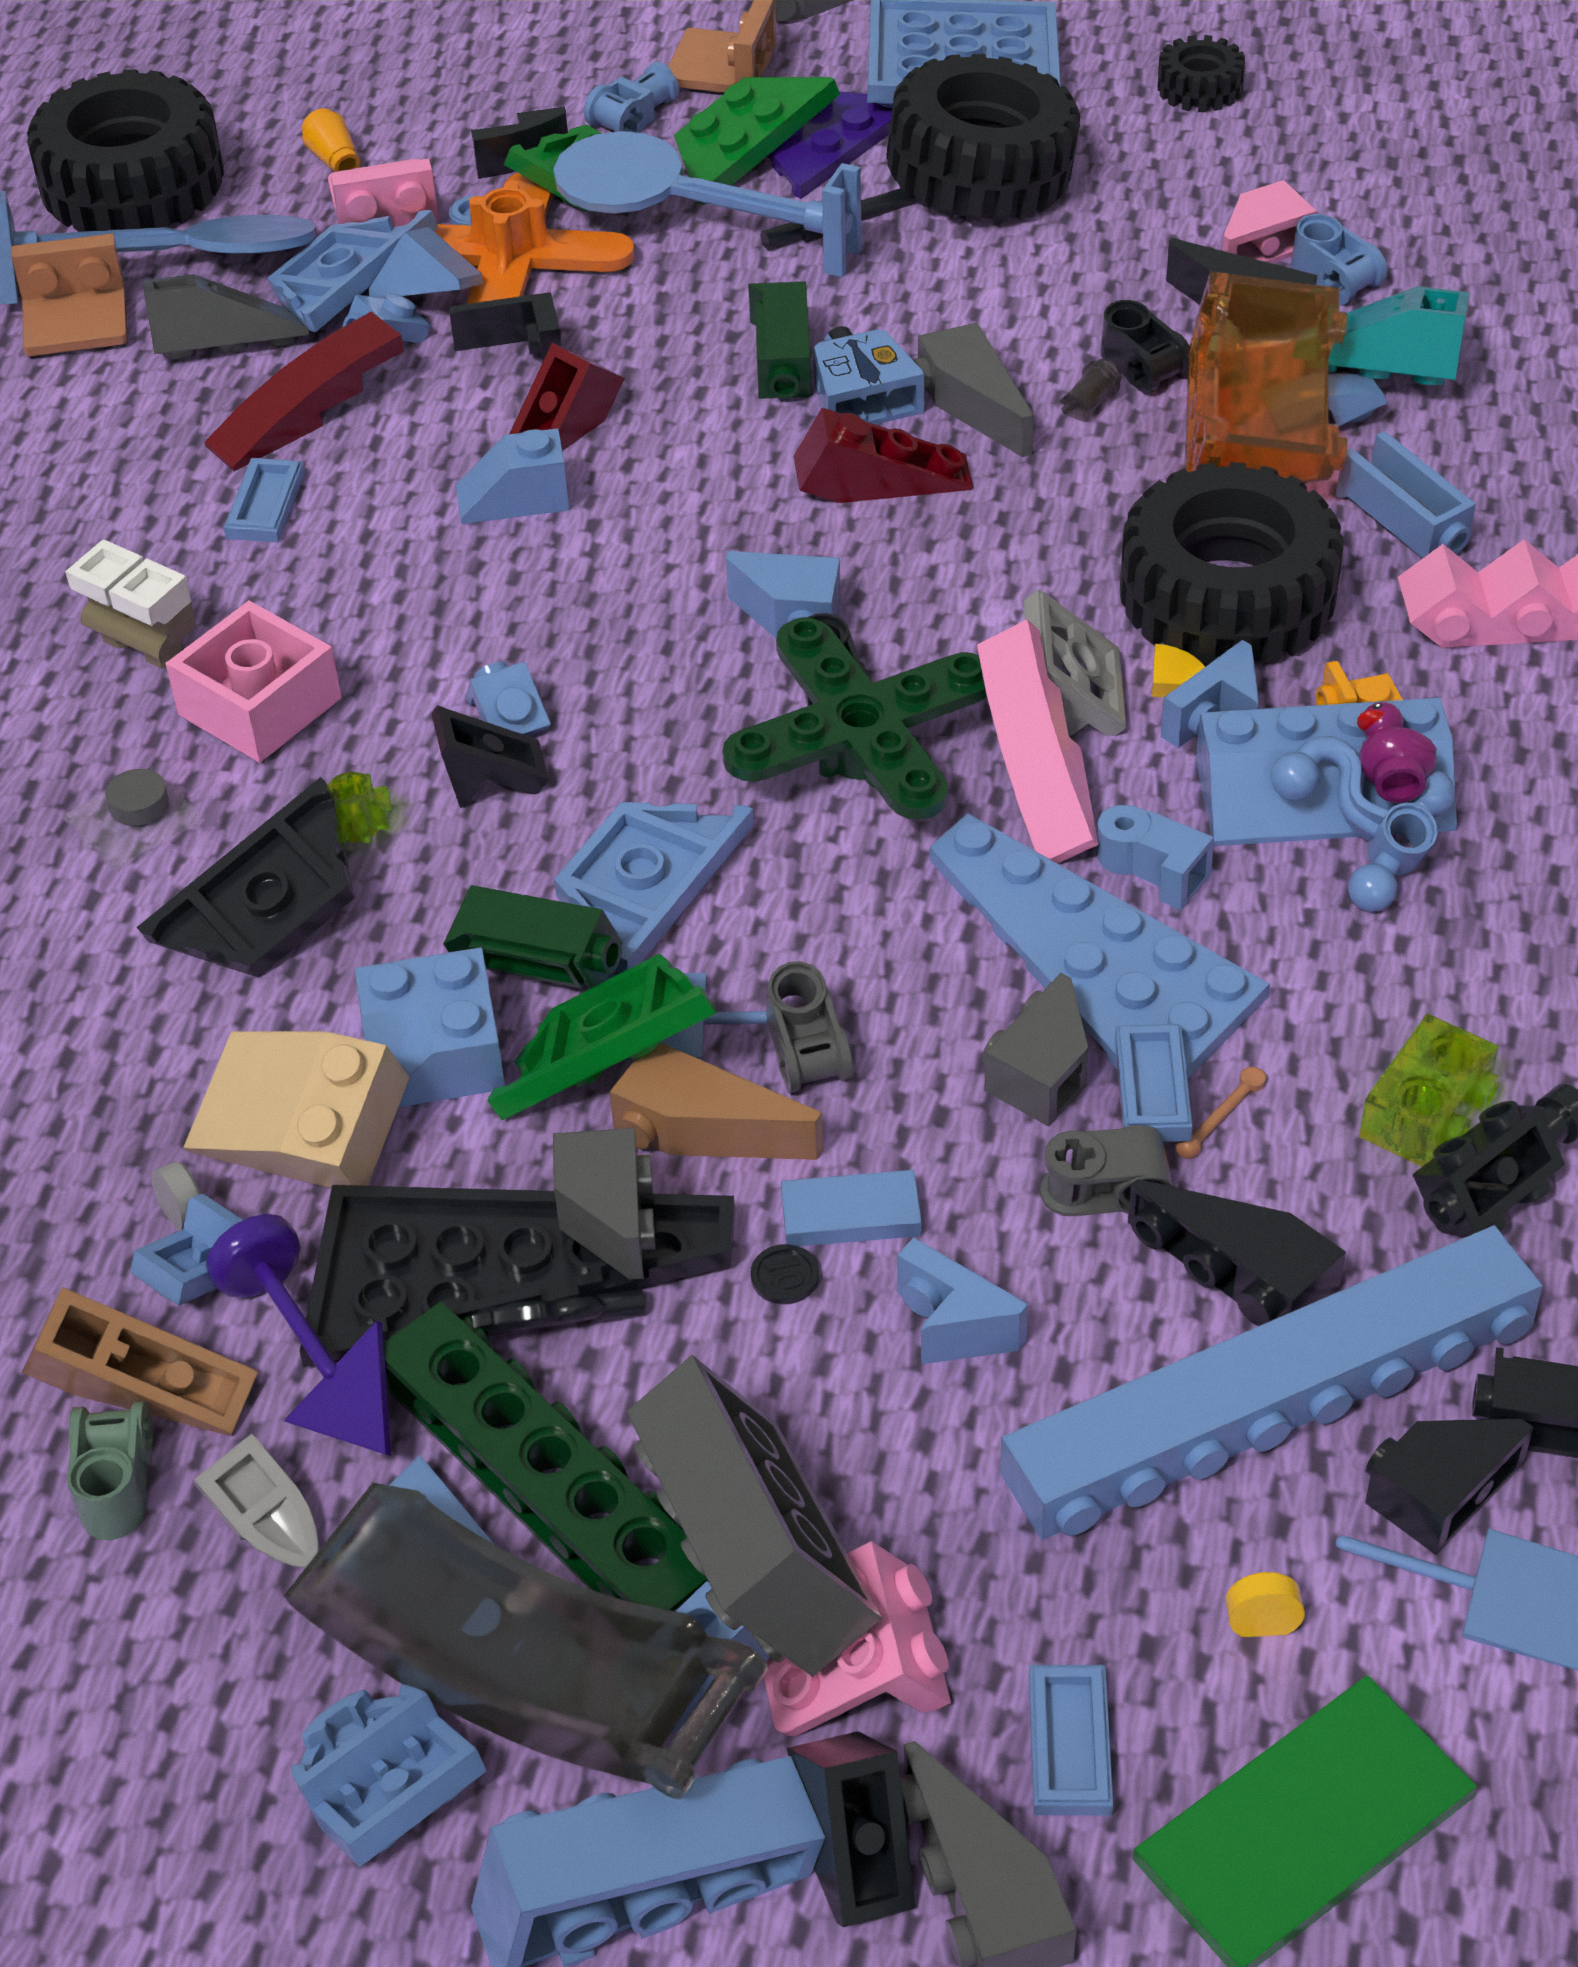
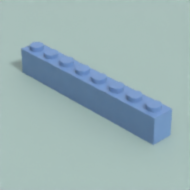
[1000,1225,1543,1541]

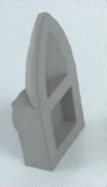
[194,1434,319,1569]

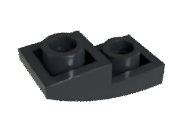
[471,107,568,179]

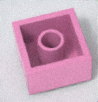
[165,600,342,763]

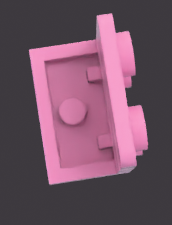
[328,158,439,227]
[761,1541,951,1736]

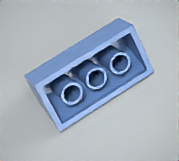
[1196,698,1457,846]

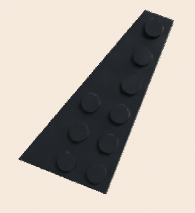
[299,1185,735,1368]

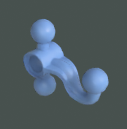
[1271,736,1455,913]

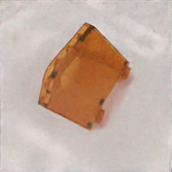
[1185,271,1347,484]

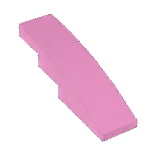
[977,619,1099,864]

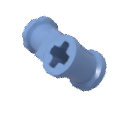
[584,61,679,133]

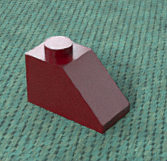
[509,343,625,451]

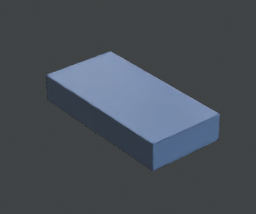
[224,458,305,542]
[1115,1024,1192,1142]
[781,1170,922,1246]
[1029,1665,1113,1816]

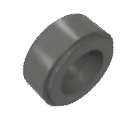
[105,769,169,826]

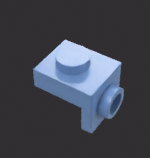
[342,294,431,343]
[466,661,551,736]
[130,1194,243,1306]

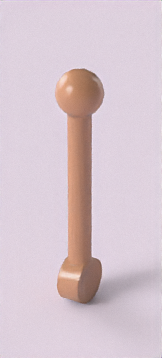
[1175,1067,1266,1159]

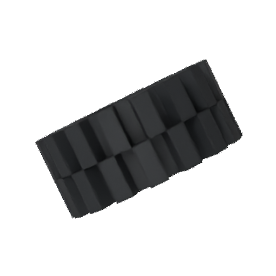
[1157,35,1245,112]

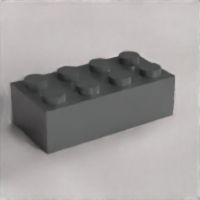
[626,1355,882,1677]

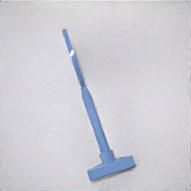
[553,131,862,277]
[0,191,317,304]

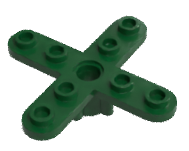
[722,617,987,820]

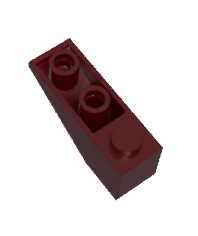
[793,408,974,503]

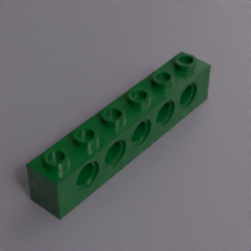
[384,1301,709,1642]

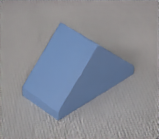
[369,227,483,298]

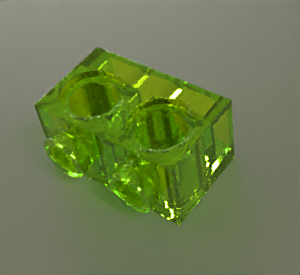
[1359,1013,1501,1167]

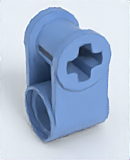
[1291,214,1387,305]

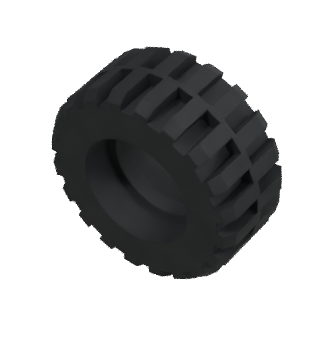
[886,54,1081,222]
[27,69,224,232]
[1119,462,1344,666]

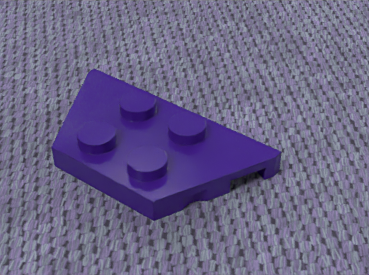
[766,91,892,199]

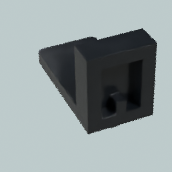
[449,292,562,363]

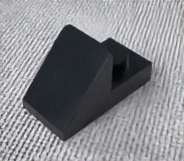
[431,705,549,808]

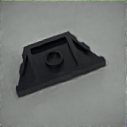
[137,777,355,978]

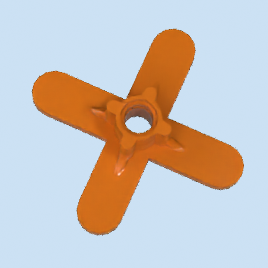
[405,173,635,304]

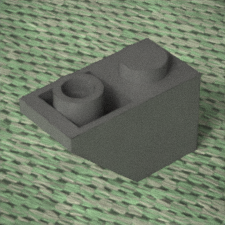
[982,973,1088,1127]
[553,1128,656,1280]

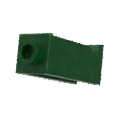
[748,281,811,399]
[443,885,623,989]

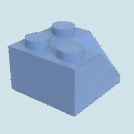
[355,947,505,1107]

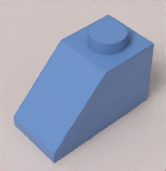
[456,428,569,524]
[726,551,841,638]

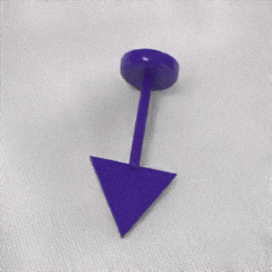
[205,1214,391,1456]

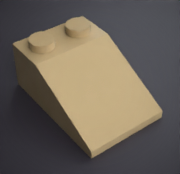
[183,1031,410,1188]

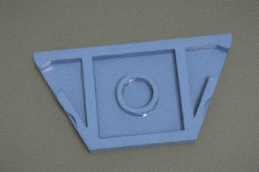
[267,210,438,332]
[554,802,754,973]

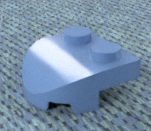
[291,1684,487,1867]

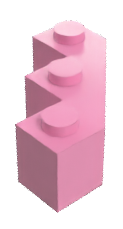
[1398,539,1578,648]

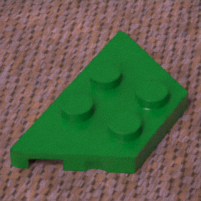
[674,77,841,206]
[487,953,717,1120]

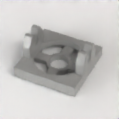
[1024,589,1126,736]

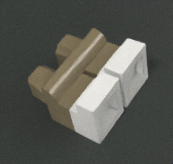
[65,539,196,669]

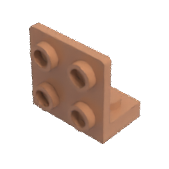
[668,0,777,93]
[11,233,128,356]

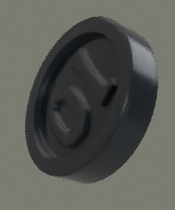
[751,1244,819,1304]

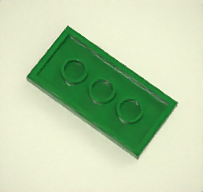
[1133,1675,1477,1967]

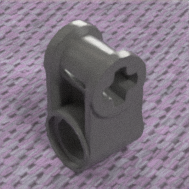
[766,961,854,1094]
[1040,1125,1174,1217]

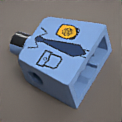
[813,326,924,425]

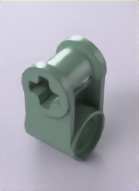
[67,1401,153,1540]

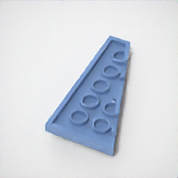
[930,813,1270,1079]

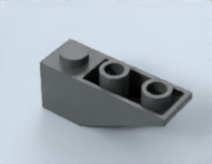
[142,274,309,359]
[900,1741,1076,1967]

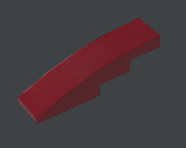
[205,312,404,472]

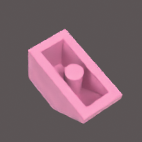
[1222,180,1316,263]

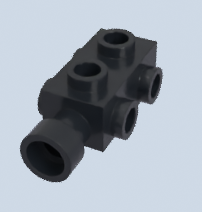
[1412,1084,1578,1235]

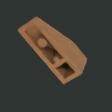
[610,1042,824,1160]
[21,1287,258,1436]

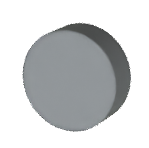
[151,1161,201,1231]

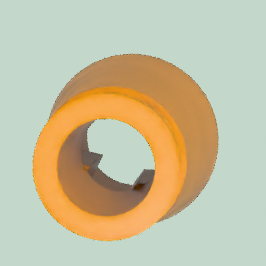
[301,108,361,172]

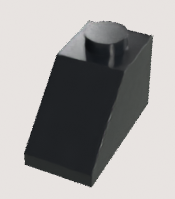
[1365,1418,1533,1555]
[787,1731,916,1927]

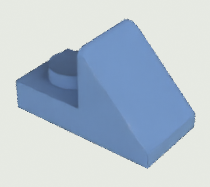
[1161,640,1258,748]
[897,1237,1028,1364]

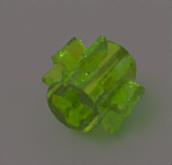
[328,772,392,844]

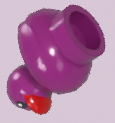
[1357,701,1437,803]

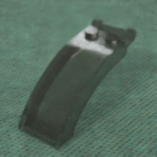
[284,1482,768,1799]

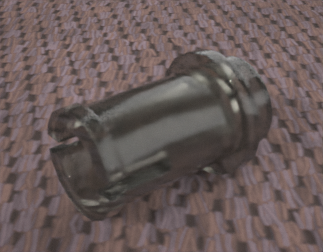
[1060,359,1122,422]

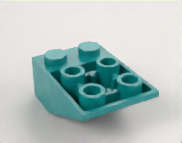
[1294,286,1470,385]

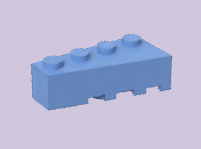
[471,1756,825,1967]

